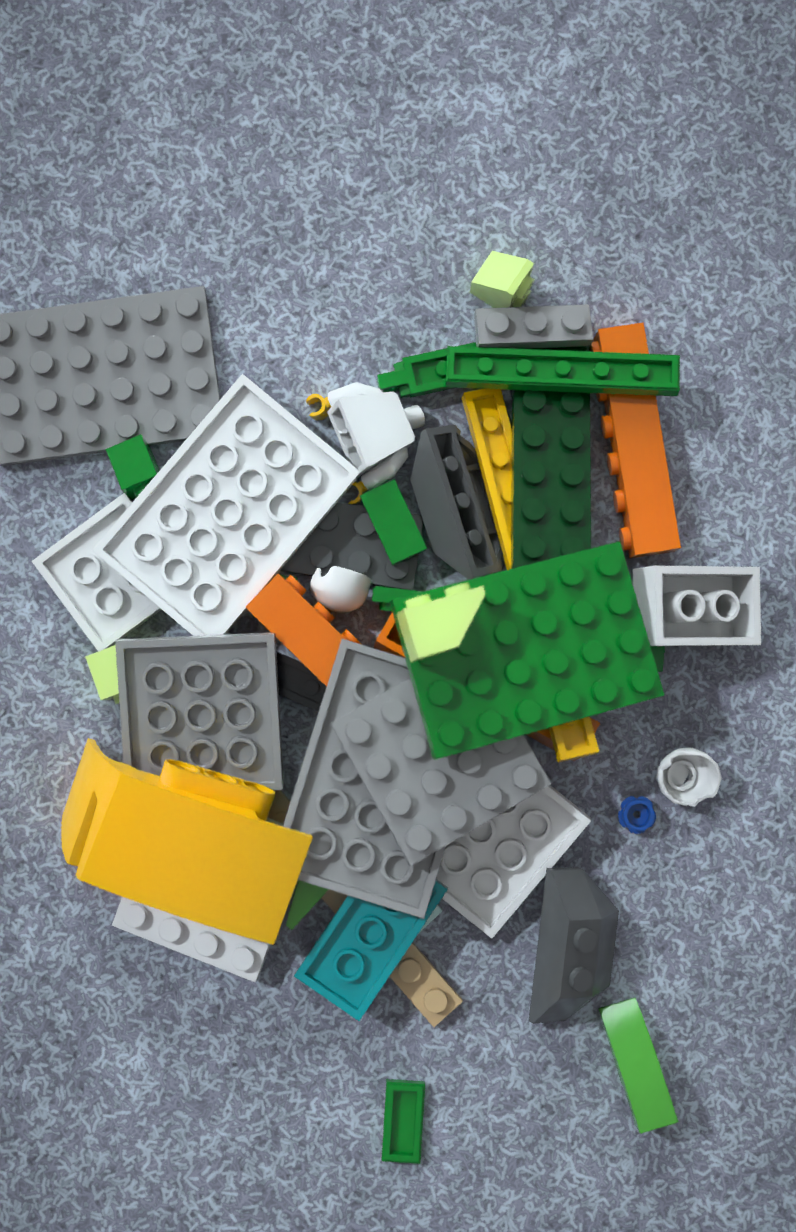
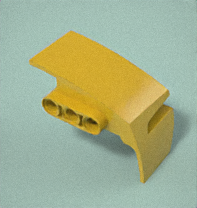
[61,738,313,945]

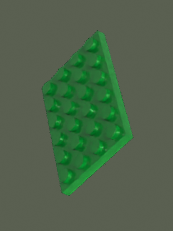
[390,541,664,760]

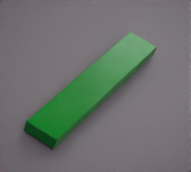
[446,346,680,396]

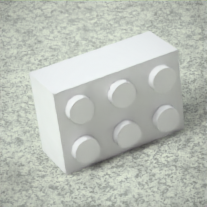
[633,566,761,646]

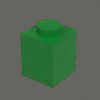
[106,434,160,500]

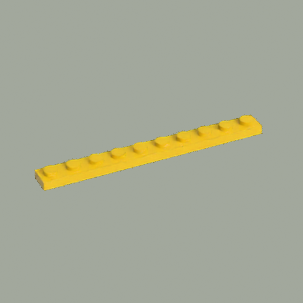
[462,389,599,763]

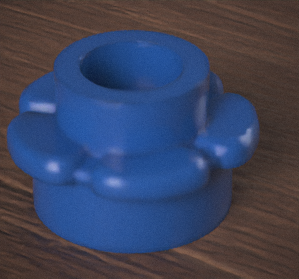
[618,796,656,834]

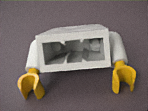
[306,382,425,504]

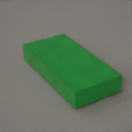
[360,479,427,566]
[381,1079,425,1164]

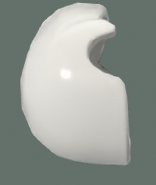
[310,566,372,613]
[656,748,722,807]

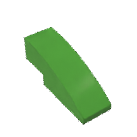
[598,997,678,1134]

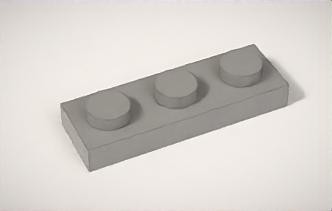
[474,304,593,349]

